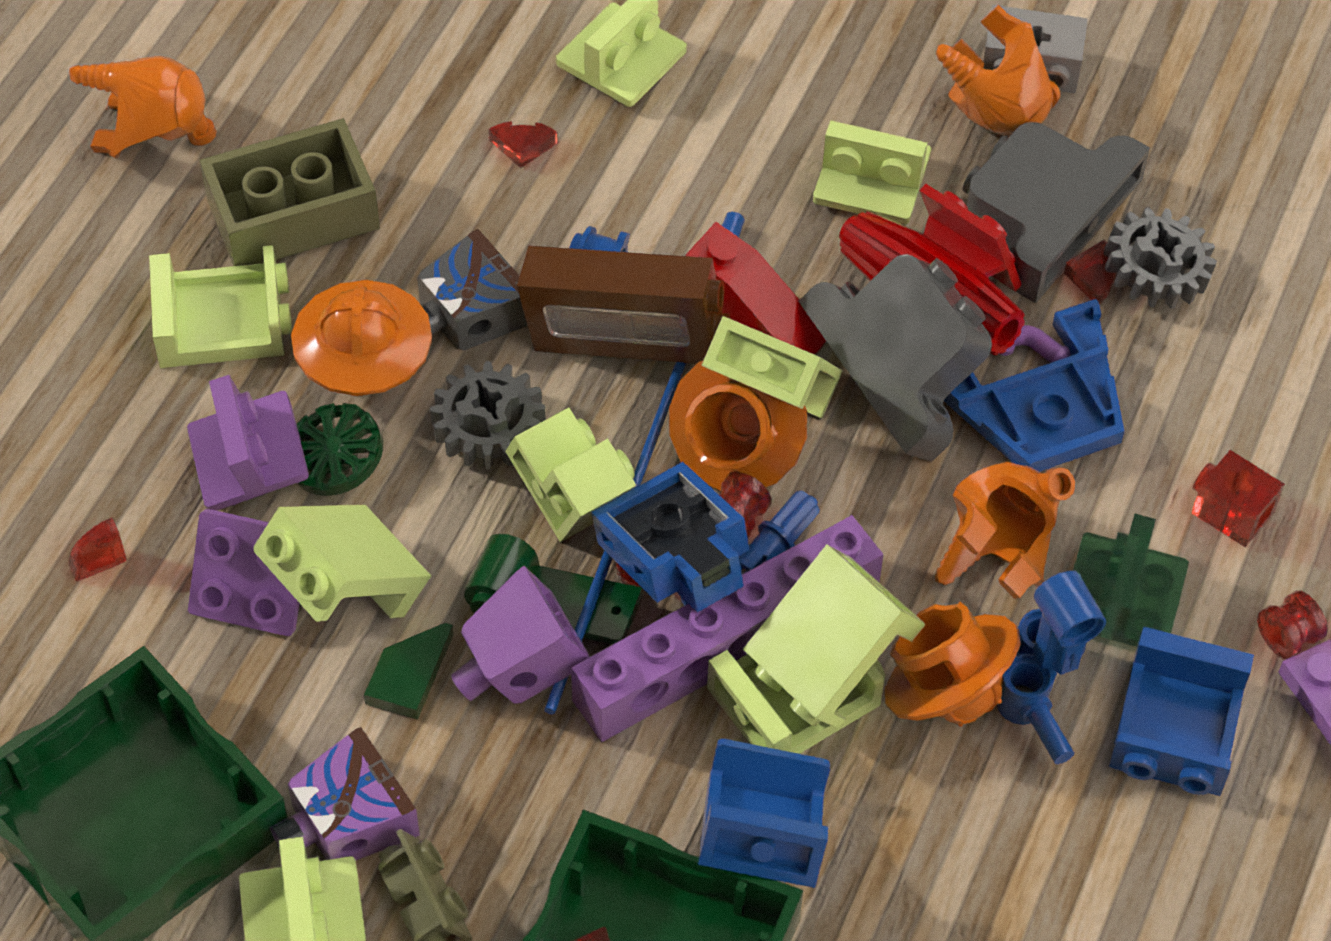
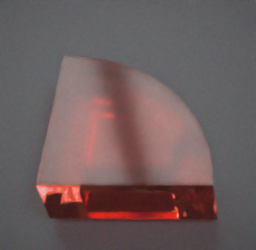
[489,121,558,168]
[1064,239,1116,304]
[69,518,127,581]

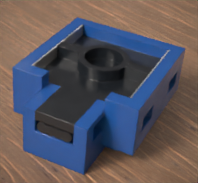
[591,462,750,613]

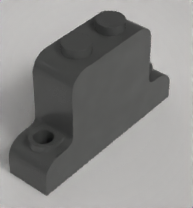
[963,122,1150,303]
[799,254,992,462]

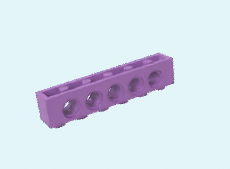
[571,515,884,742]

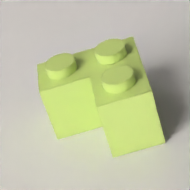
[505,407,636,542]

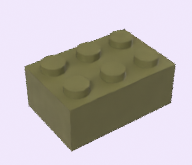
[199,118,380,266]

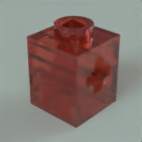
[1192,450,1285,548]

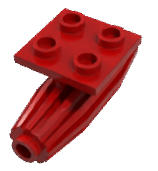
[839,184,1025,355]

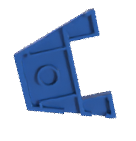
[944,299,1124,472]

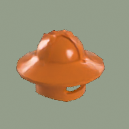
[291,280,432,396]
[669,361,807,493]
[885,602,1021,727]

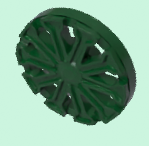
[296,403,384,496]

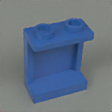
[1109,627,1254,796]
[698,738,830,888]

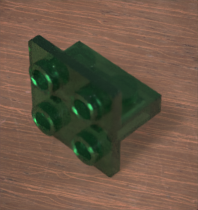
[1073,513,1189,647]

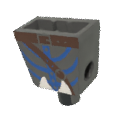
[417,229,528,350]

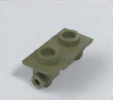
[378,829,473,941]

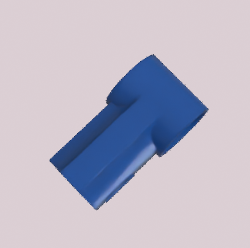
[1033,571,1106,675]

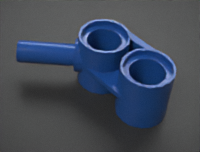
[997,609,1074,764]

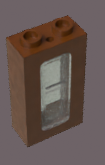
[517,245,730,364]

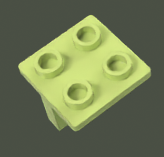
[556,0,687,107]
[813,120,931,225]
[239,837,366,941]

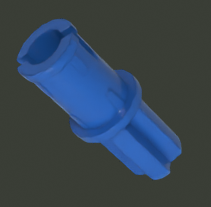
[739,490,820,573]

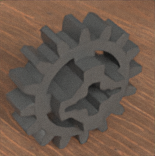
[1103,207,1217,309]
[430,361,546,469]

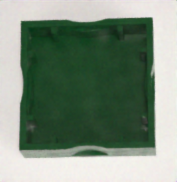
[0,646,288,941]
[522,809,803,941]

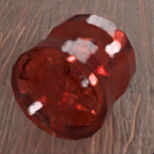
[719,471,772,537]
[1257,590,1328,659]

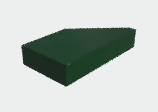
[364,623,454,720]

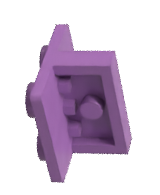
[187,375,309,511]
[188,509,299,636]

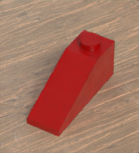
[686,222,827,355]

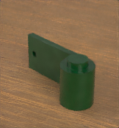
[464,534,643,645]

